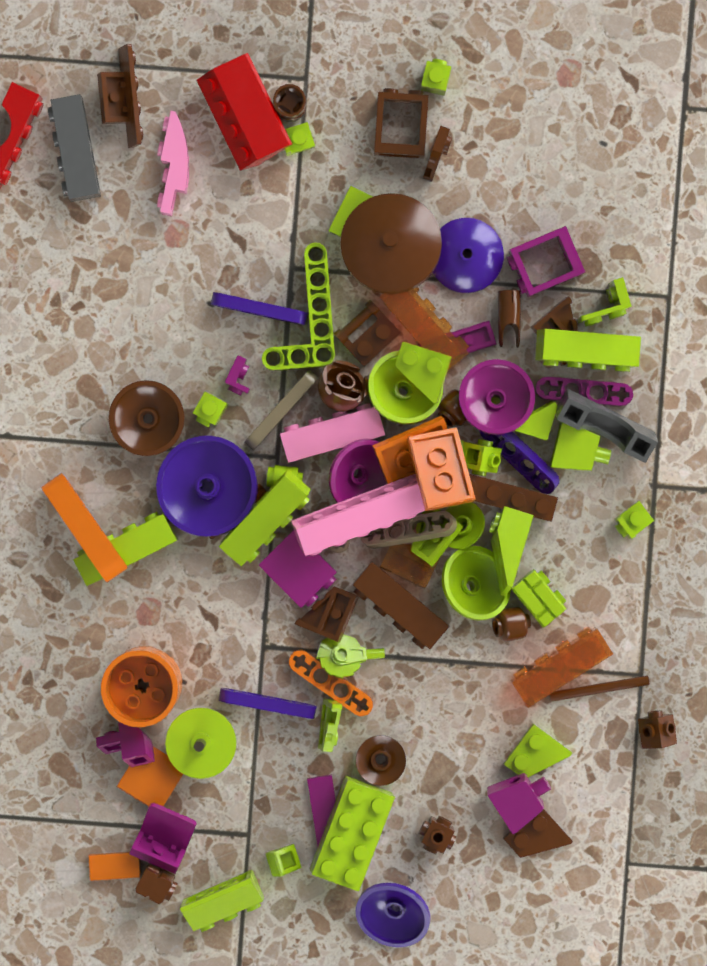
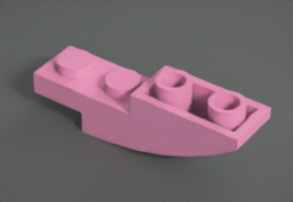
[157,111,190,216]

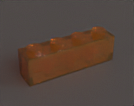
[380,287,469,373]
[510,626,613,708]

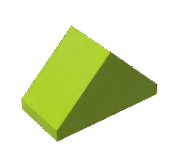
[515,401,558,440]

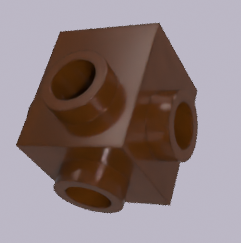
[638,710,677,749]
[418,816,457,854]

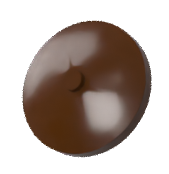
[341,193,442,294]

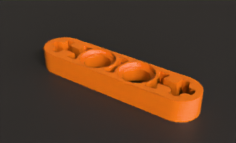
[289,650,373,716]

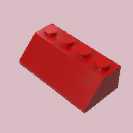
[196,53,292,171]

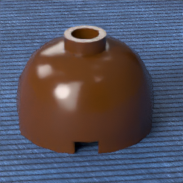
[317,360,368,412]

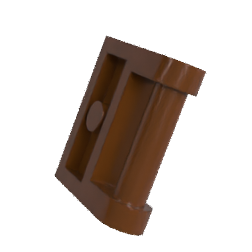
[334,300,401,367]

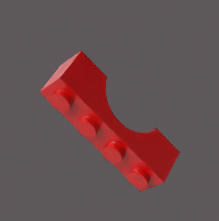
[0,82,44,189]

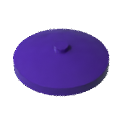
[156,436,258,537]

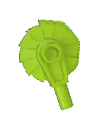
[316,634,385,679]

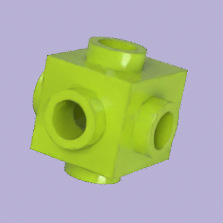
[463,439,502,476]

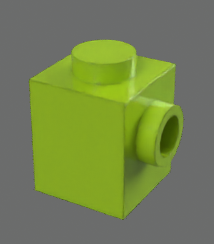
[421,59,452,96]
[193,391,229,428]

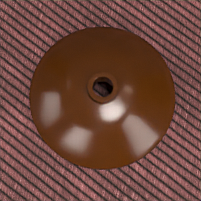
[109,380,185,456]

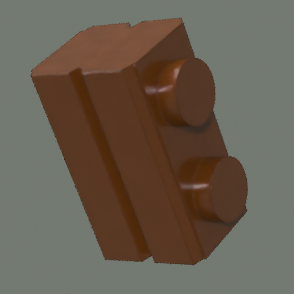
[135,863,178,904]

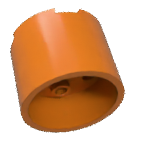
[101,646,182,727]

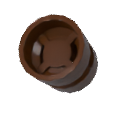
[273,84,306,122]

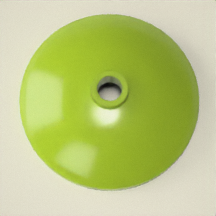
[368,350,443,424]
[442,546,511,621]

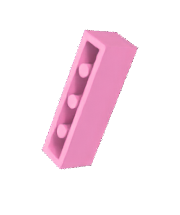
[280,403,385,463]

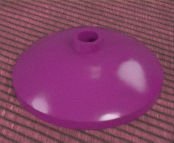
[459,359,535,435]
[329,439,387,503]

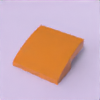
[116,746,183,807]

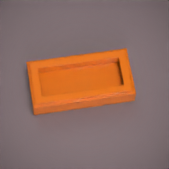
[89,852,141,881]

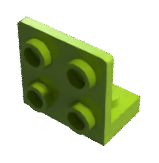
[577,277,632,327]

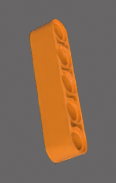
[41,473,128,583]

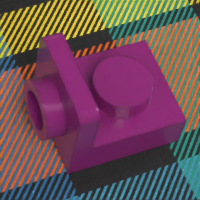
[225,355,250,396]

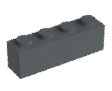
[48,94,101,202]

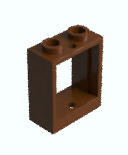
[374,88,429,159]

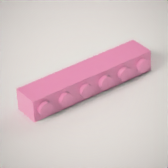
[291,474,425,556]

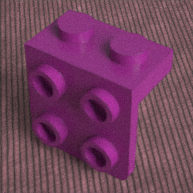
[129,803,197,874]

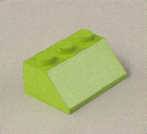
[180,870,264,932]

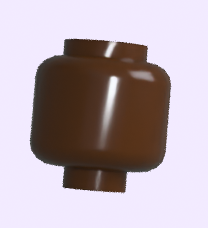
[438,389,467,427]
[492,607,531,642]

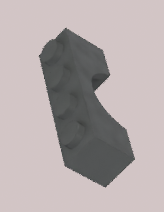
[555,388,658,463]

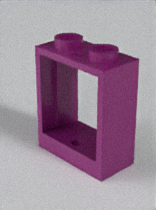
[506,226,585,297]

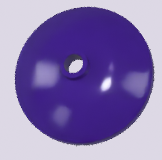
[433,218,504,293]
[355,883,431,947]

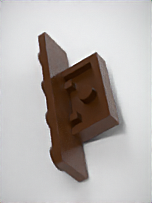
[97,44,144,148]

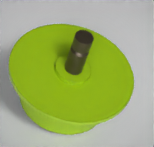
[165,708,236,779]

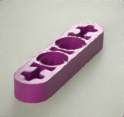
[535,377,633,406]

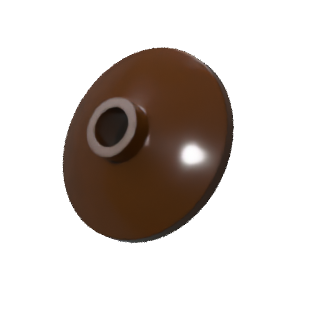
[356,735,406,786]

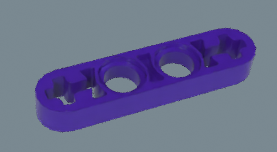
[210,292,309,326]
[479,430,560,494]
[218,688,317,719]

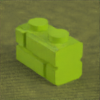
[511,569,567,628]

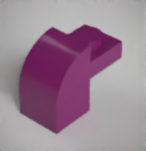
[96,722,155,767]

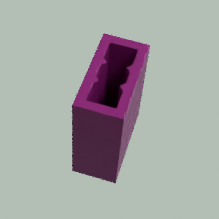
[259,530,337,608]

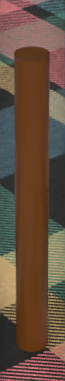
[549,675,650,702]

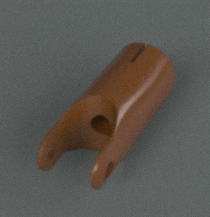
[498,290,521,348]

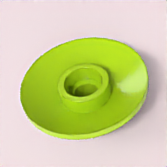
[445,502,485,550]

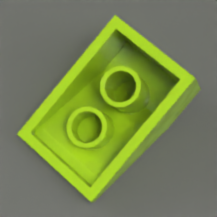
[489,506,534,596]

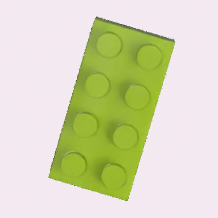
[309,775,395,892]

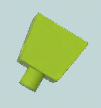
[549,421,611,471]

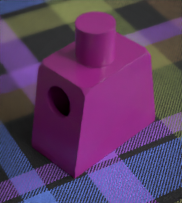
[487,773,551,834]

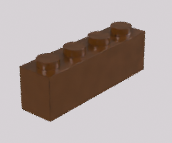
[469,474,558,522]
[353,561,450,649]

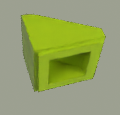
[266,844,302,877]

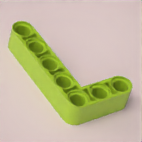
[262,242,335,371]

